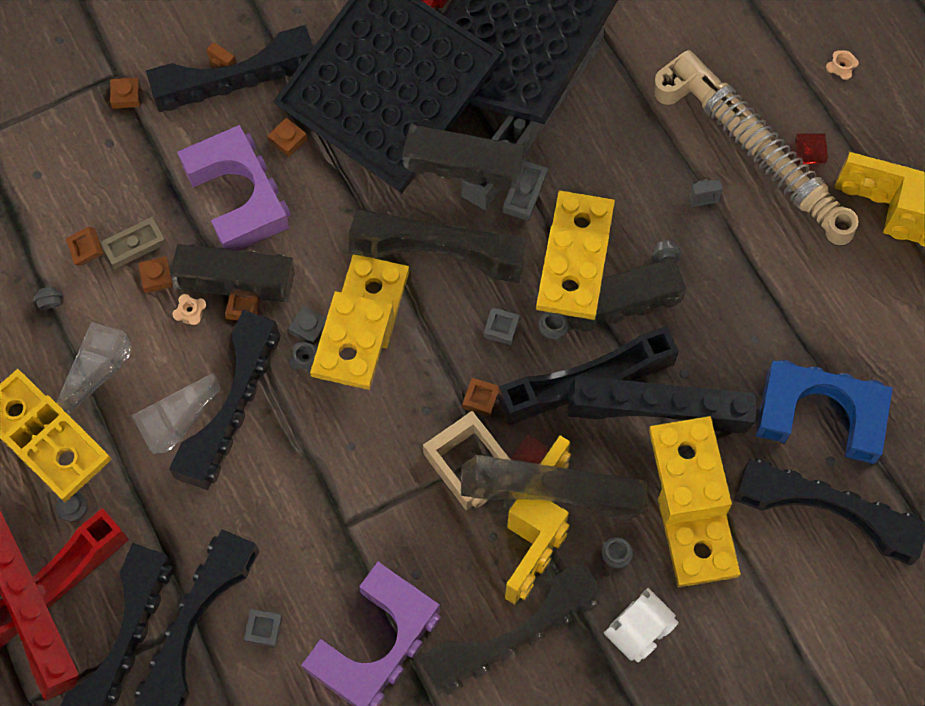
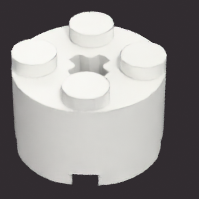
[604,588,679,662]

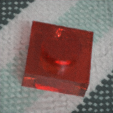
[795,133,828,164]
[511,434,551,476]

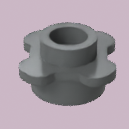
[289,342,318,373]

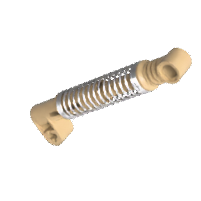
[654,50,859,245]

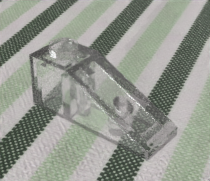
[57,322,131,413]
[132,373,220,455]

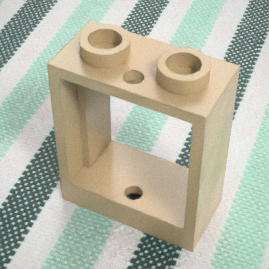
[423,411,516,511]

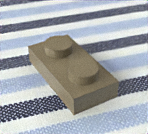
[100,217,166,270]

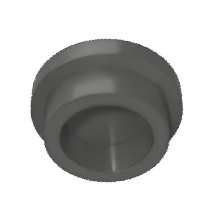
[652,240,681,267]
[33,287,63,310]
[539,312,568,339]
[56,492,88,522]
[601,537,633,569]

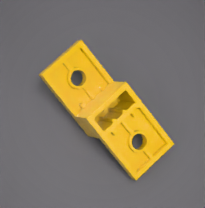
[834,152,925,247]
[536,191,615,320]
[310,254,409,390]
[0,369,112,502]
[649,416,741,588]
[505,436,571,605]

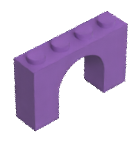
[177,125,291,256]
[301,562,441,706]

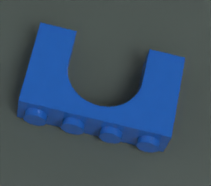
[755,360,893,464]

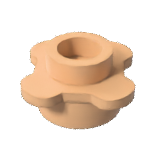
[826,50,859,80]
[173,294,207,325]

